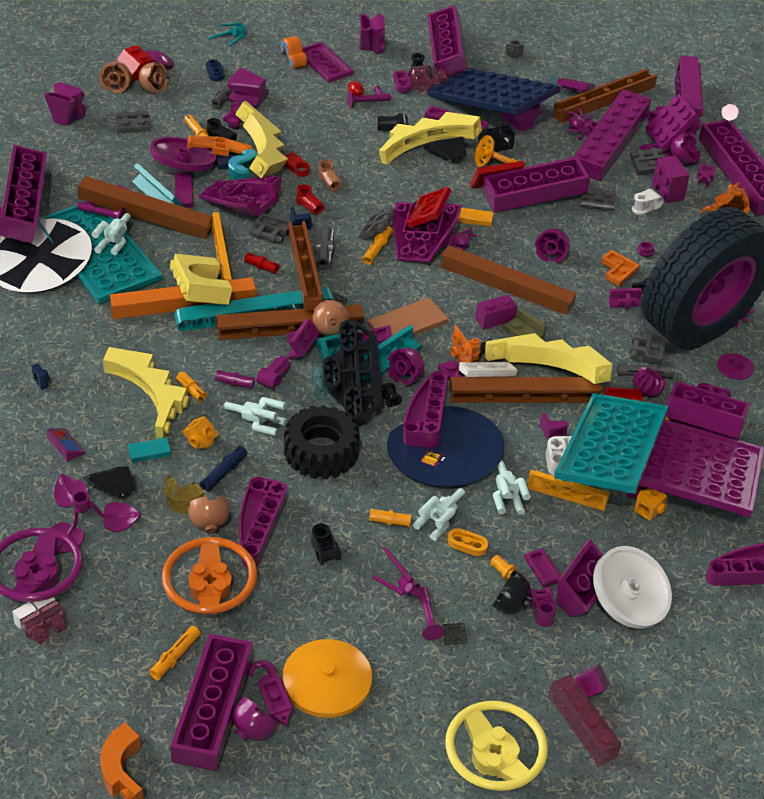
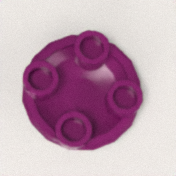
[145,49,174,69]

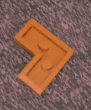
[601,250,640,287]

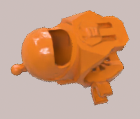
[701,182,750,214]

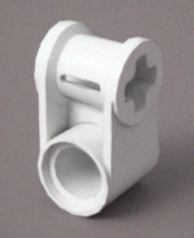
[632,189,664,215]

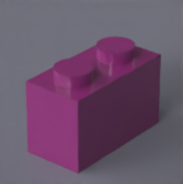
[475,295,517,330]

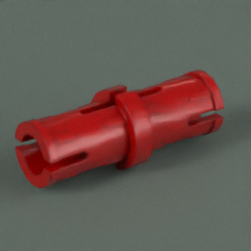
[244,252,280,274]

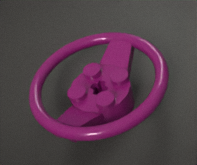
[0,528,83,603]

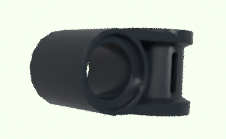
[311,523,341,565]

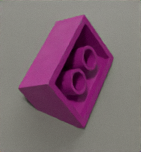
[557,539,603,617]

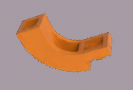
[100,722,143,799]

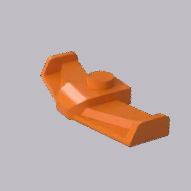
[187,135,253,156]

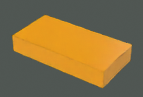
[458,208,494,227]

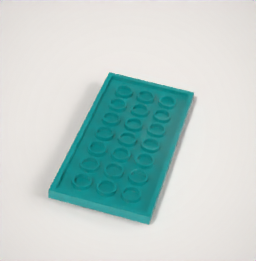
[37,202,163,304]
[554,393,668,494]

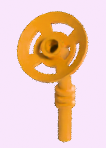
[475,135,525,168]

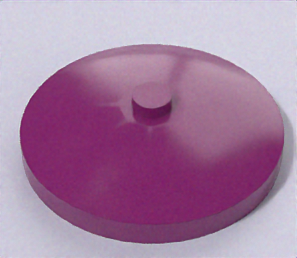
[150,137,216,171]

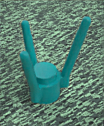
[209,21,247,46]

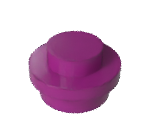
[637,242,654,257]

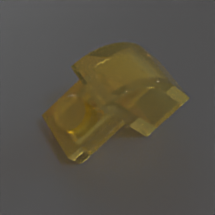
[162,475,205,514]

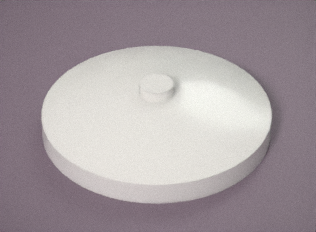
[593,546,672,629]

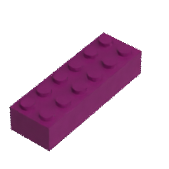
[428,5,468,78]
[675,55,704,134]
[483,156,589,213]
[170,634,253,771]

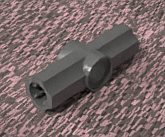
[315,225,334,270]

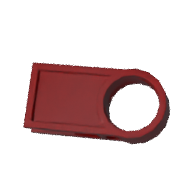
[284,152,310,177]

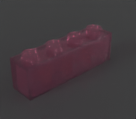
[549,674,621,767]

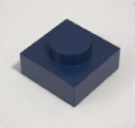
[31,363,49,390]

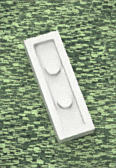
[459,362,517,377]

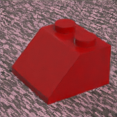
[116,45,153,82]

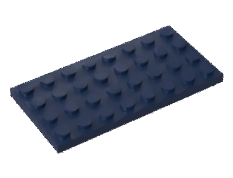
[427,68,561,115]

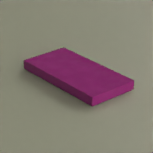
[303,42,354,83]

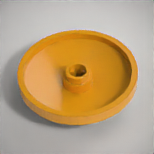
[283,639,372,718]

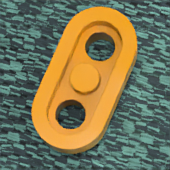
[448,528,488,556]

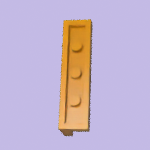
[527,469,610,511]

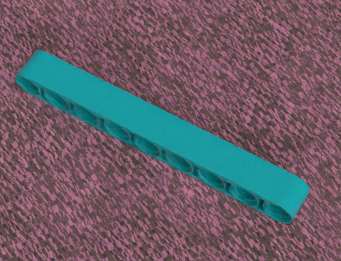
[174,287,335,332]

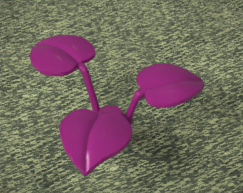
[51,473,140,554]

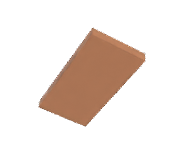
[368,297,448,339]

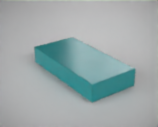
[128,437,171,463]

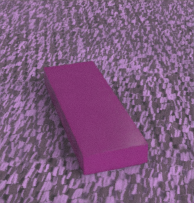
[175,172,193,208]

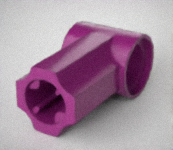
[256,355,291,390]

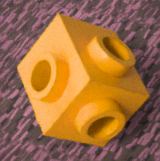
[182,416,219,449]
[634,487,668,522]

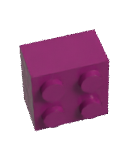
[652,156,690,203]

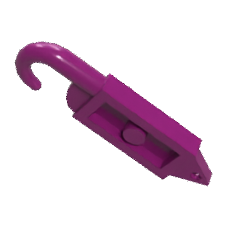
[249,660,294,726]

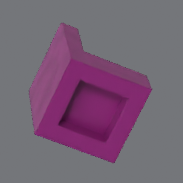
[539,413,568,440]
[575,664,609,699]

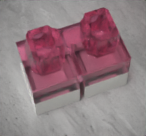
[12,597,67,644]

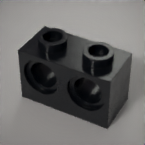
[478,125,515,152]

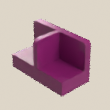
[287,318,320,359]

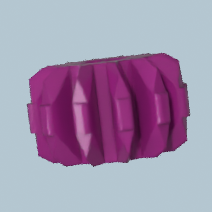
[633,367,666,397]

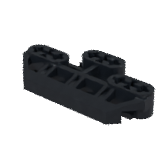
[323,320,384,427]

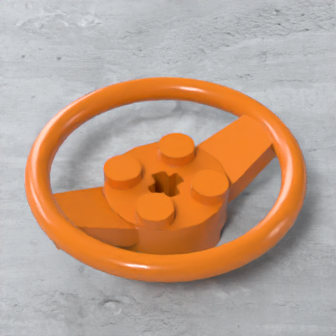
[162,537,257,615]

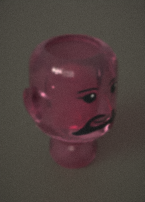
[408,65,447,92]

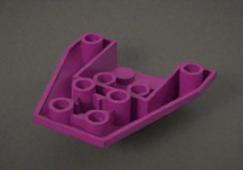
[199,175,282,216]
[393,202,462,263]

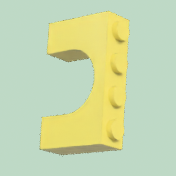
[170,254,232,305]

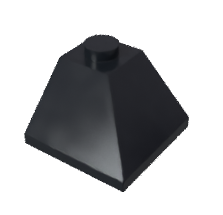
[424,137,467,163]
[83,466,135,498]

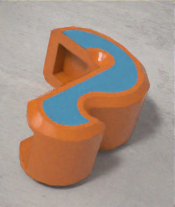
[280,36,307,69]

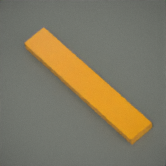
[211,212,232,280]

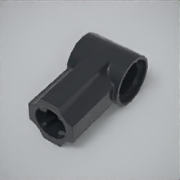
[377,113,408,130]
[206,118,237,141]

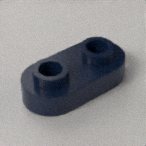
[206,59,225,81]

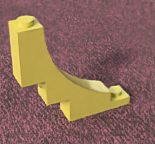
[235,101,288,179]
[485,333,612,384]

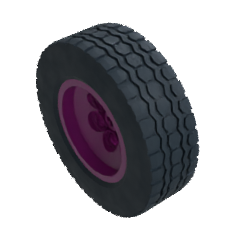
[641,207,764,350]

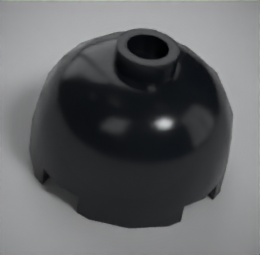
[492,570,532,614]

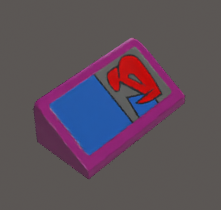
[46,428,85,462]

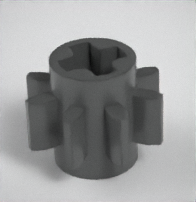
[506,40,524,58]

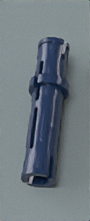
[199,445,248,492]

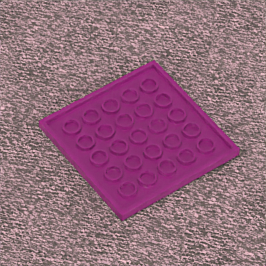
[639,419,764,517]

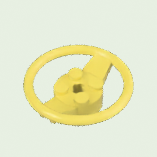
[445,701,548,791]

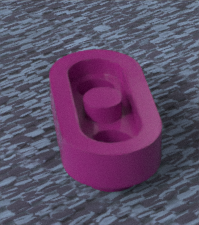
[393,70,411,93]

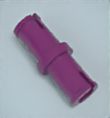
[215,369,255,389]

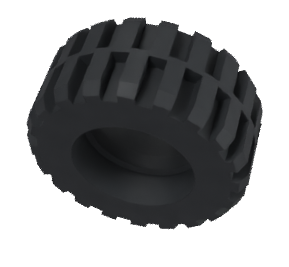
[284,405,360,479]

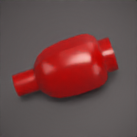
[347,81,364,96]

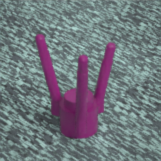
[372,547,420,597]

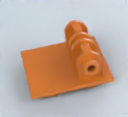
[450,325,481,365]

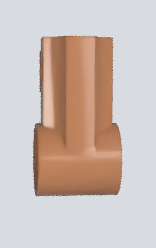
[318,160,342,191]

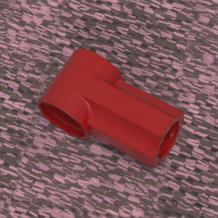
[296,184,325,215]

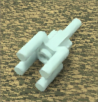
[92,213,131,255]
[224,397,287,436]
[493,460,531,515]
[413,488,465,541]

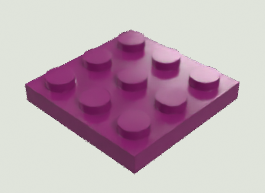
[645,94,700,151]

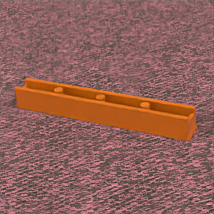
[110,277,257,319]

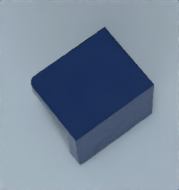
[290,207,311,230]

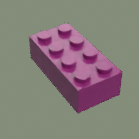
[666,381,750,439]

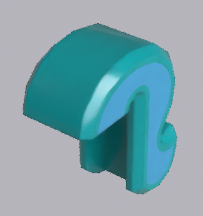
[228,149,258,180]

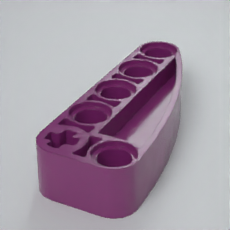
[403,371,448,448]
[239,477,287,568]
[706,543,764,586]

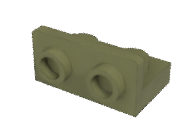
[503,308,546,339]

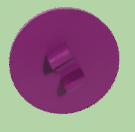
[717,353,754,380]

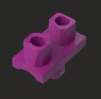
[223,102,243,130]
[609,288,642,309]

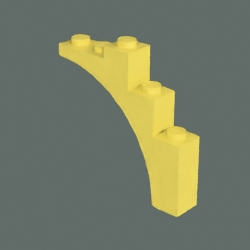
[379,112,482,165]
[103,347,190,439]

